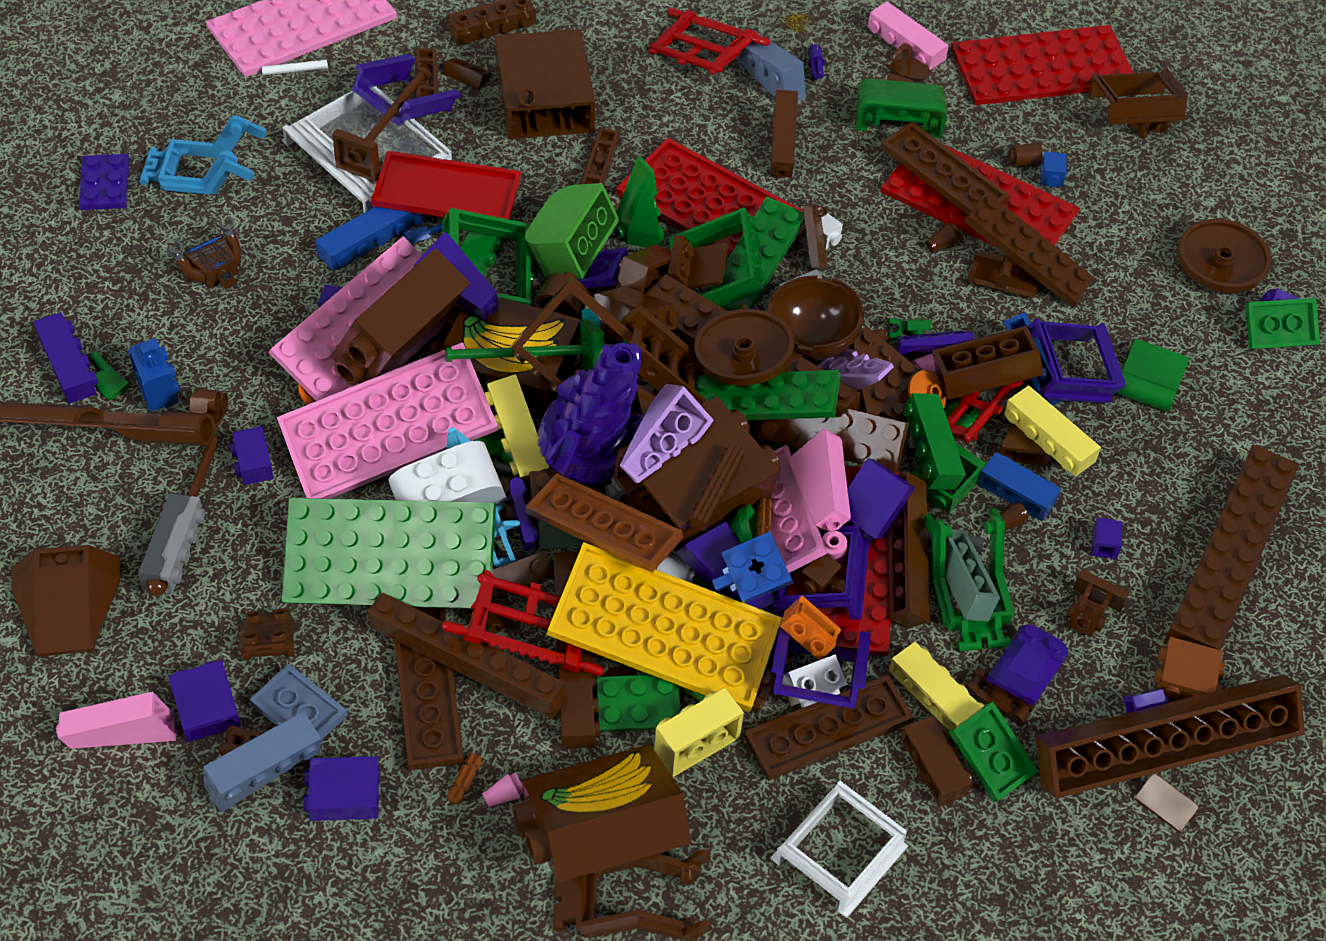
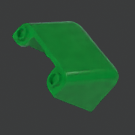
[856,78,947,138]

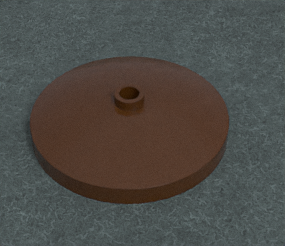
[1177,219,1271,293]
[694,309,794,386]

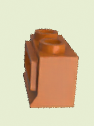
[780,595,841,660]

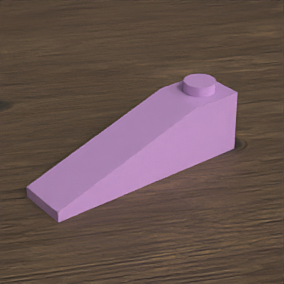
[817,349,893,391]
[619,384,714,483]

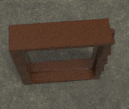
[511,278,647,395]

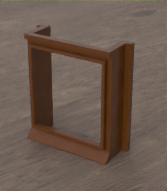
[1088,68,1188,125]

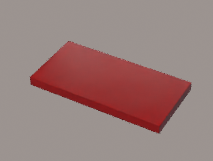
[371,150,521,220]

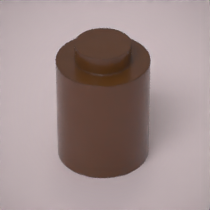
[1007,143,1043,167]

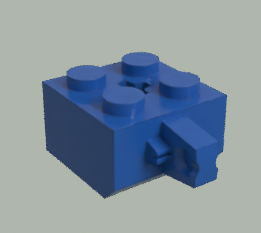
[128,338,180,412]
[712,532,794,603]

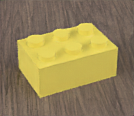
[654,688,744,777]

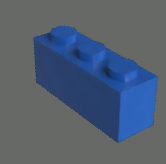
[977,452,1061,521]

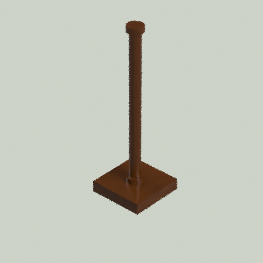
[332,67,430,182]

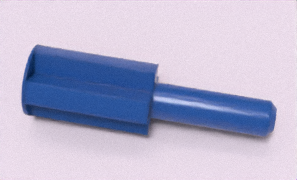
[404,224,443,244]

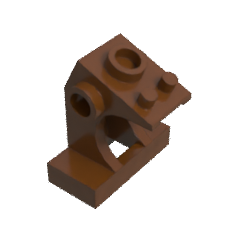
[1066,569,1129,637]

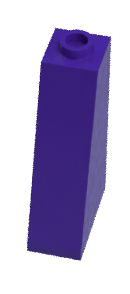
[414,232,499,322]
[676,522,775,612]

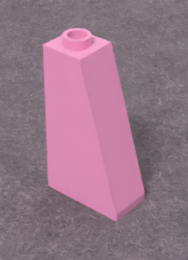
[788,428,851,532]
[56,692,177,749]

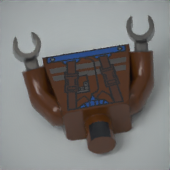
[167,217,242,288]

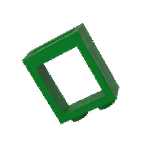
[912,443,987,513]

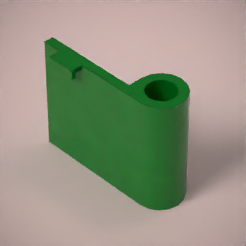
[1116,338,1190,413]

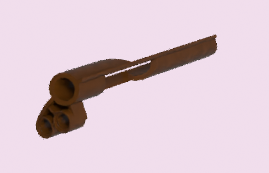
[0,389,228,446]

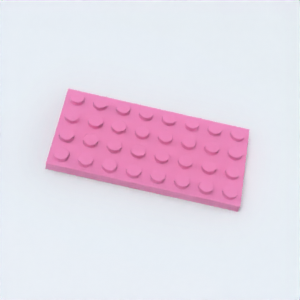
[206,0,397,77]
[268,236,461,401]
[277,342,499,499]

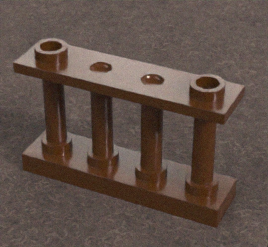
[622,305,706,405]

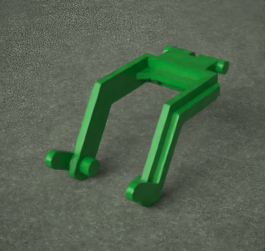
[924,508,1015,652]

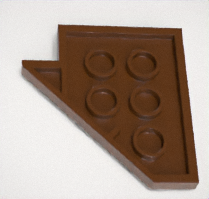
[850,326,921,422]

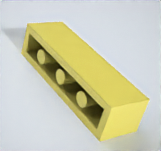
[484,374,550,481]
[1004,385,1101,477]
[889,642,984,731]

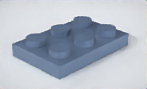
[249,664,348,740]

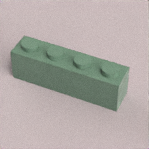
[945,529,1000,621]

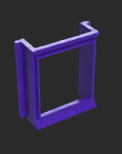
[352,54,461,126]
[1021,319,1126,404]
[772,525,870,620]
[772,617,871,709]

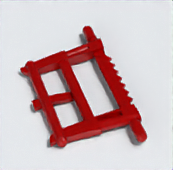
[648,8,771,75]
[905,380,1023,443]
[442,569,604,676]

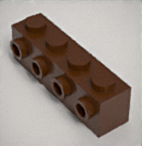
[447,0,536,46]

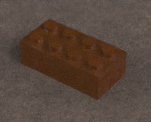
[932,326,1043,399]

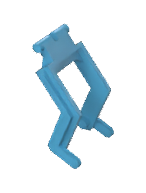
[139,115,266,194]

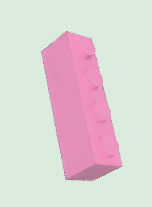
[868,2,949,70]

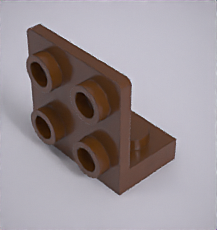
[667,235,728,289]

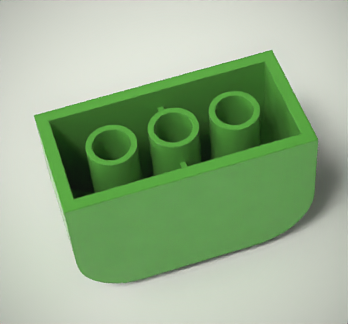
[525,183,619,279]

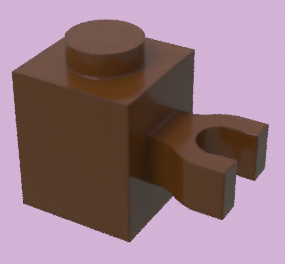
[800,554,846,594]

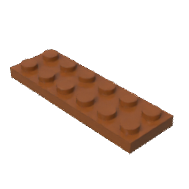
[525,473,683,573]

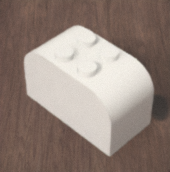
[388,441,507,504]

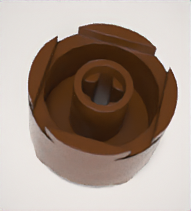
[535,272,591,319]

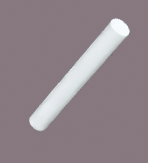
[262,60,328,75]

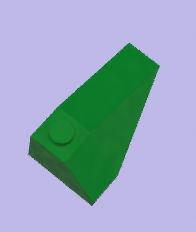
[614,156,664,248]

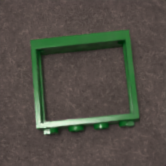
[443,208,534,306]
[669,208,765,307]

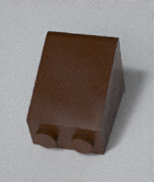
[595,286,678,342]

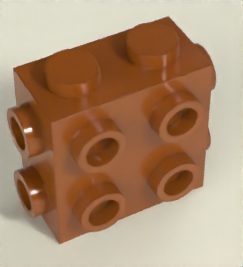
[1153,637,1225,700]

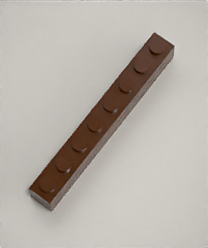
[553,551,600,749]
[367,592,567,720]

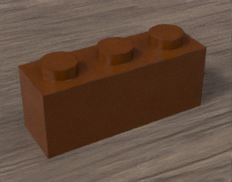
[901,716,972,807]

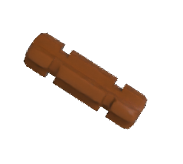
[755,497,772,538]
[447,753,482,805]

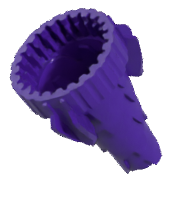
[538,342,644,484]

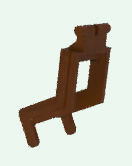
[553,850,712,941]

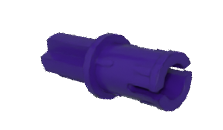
[808,44,825,80]

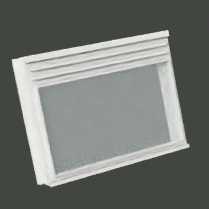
[282,87,452,213]

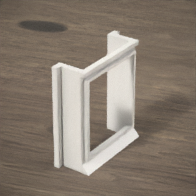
[770,781,908,918]

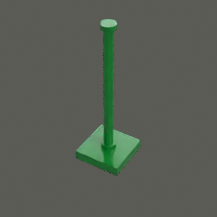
[445,319,604,372]

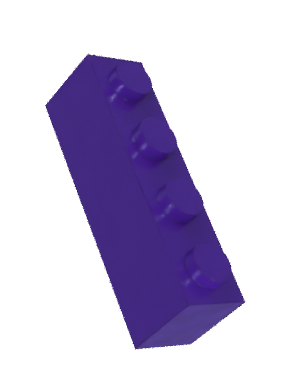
[33,312,98,404]

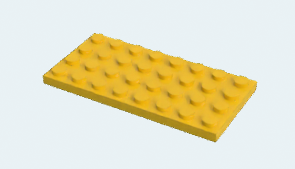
[546,542,782,712]

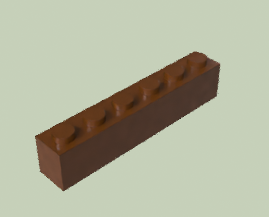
[888,471,930,628]

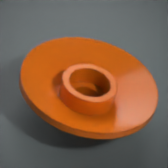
[908,370,946,408]

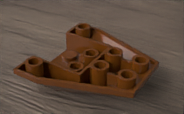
[11,545,121,657]

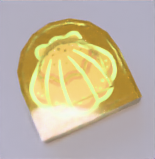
[785,13,809,33]

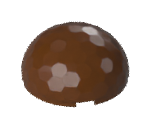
[767,275,864,360]

